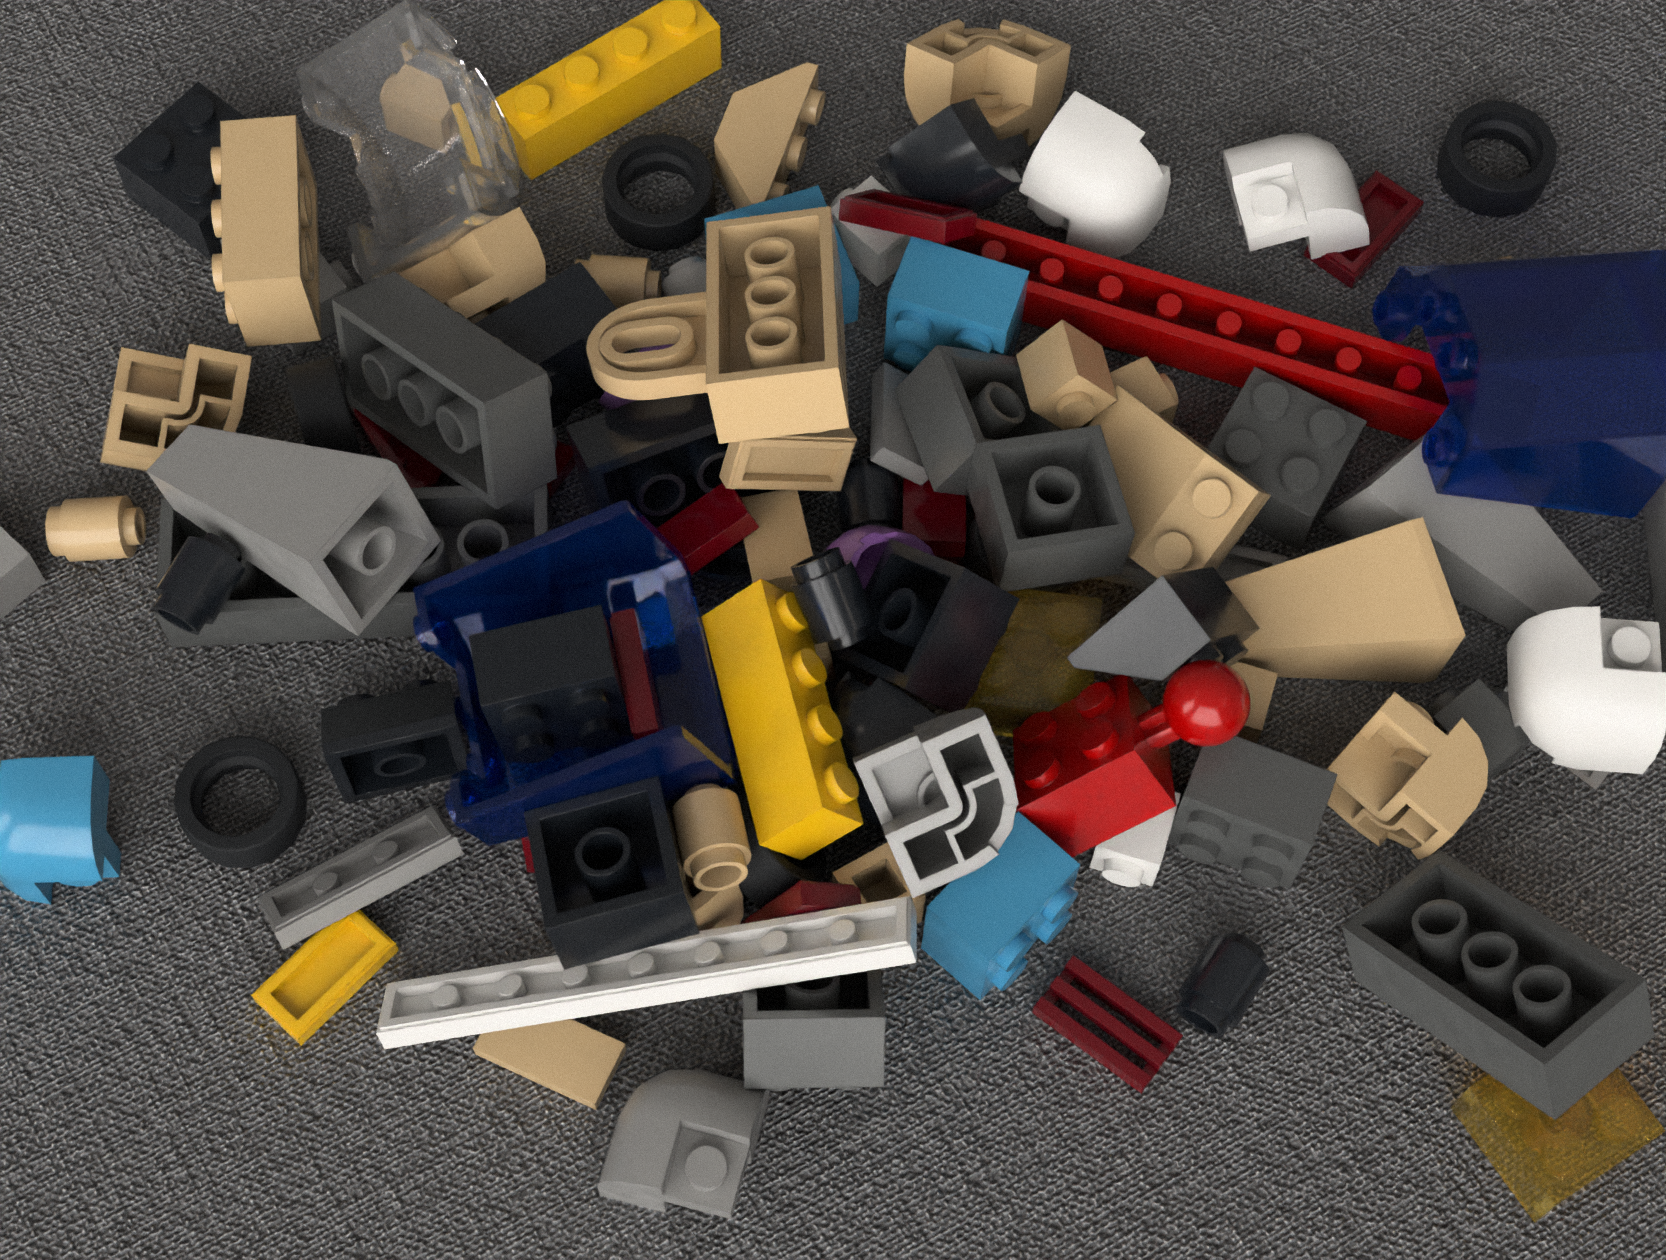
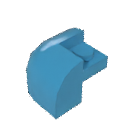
[0,755,121,904]

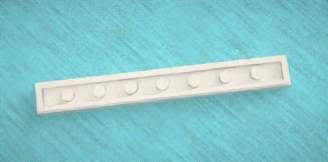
[376,896,917,1049]

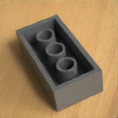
[332,271,557,510]
[1342,850,1655,1120]

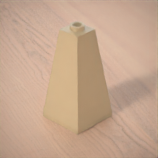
[1225,517,1466,683]

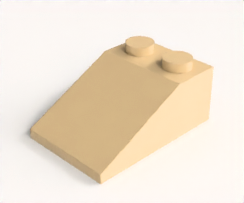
[1088,385,1271,579]

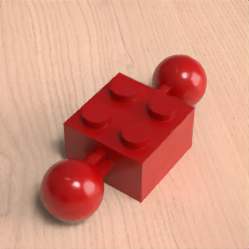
[1013,659,1251,857]

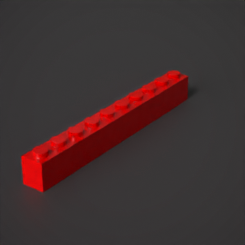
[933,217,1539,469]

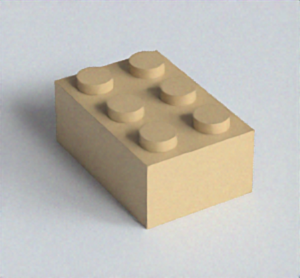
[211,115,321,347]

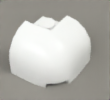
[1019,91,1171,258]
[1222,133,1370,260]
[1507,606,1666,774]

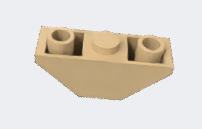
[714,62,826,209]

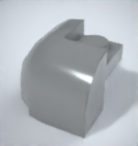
[852,708,1019,898]
[597,1070,769,1219]

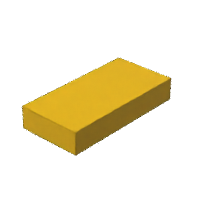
[251,910,399,1046]

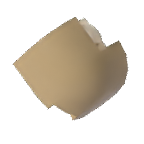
[904,19,1071,146]
[398,207,546,324]
[100,343,252,471]
[1326,692,1488,860]

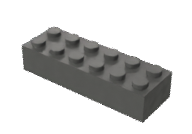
[155,484,555,647]

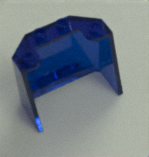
[1371,250,1666,518]
[413,500,739,846]

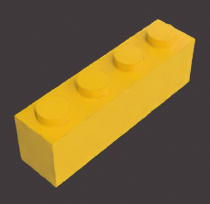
[492,0,722,180]
[701,578,864,860]

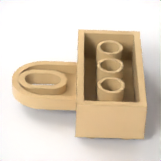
[586,206,849,444]

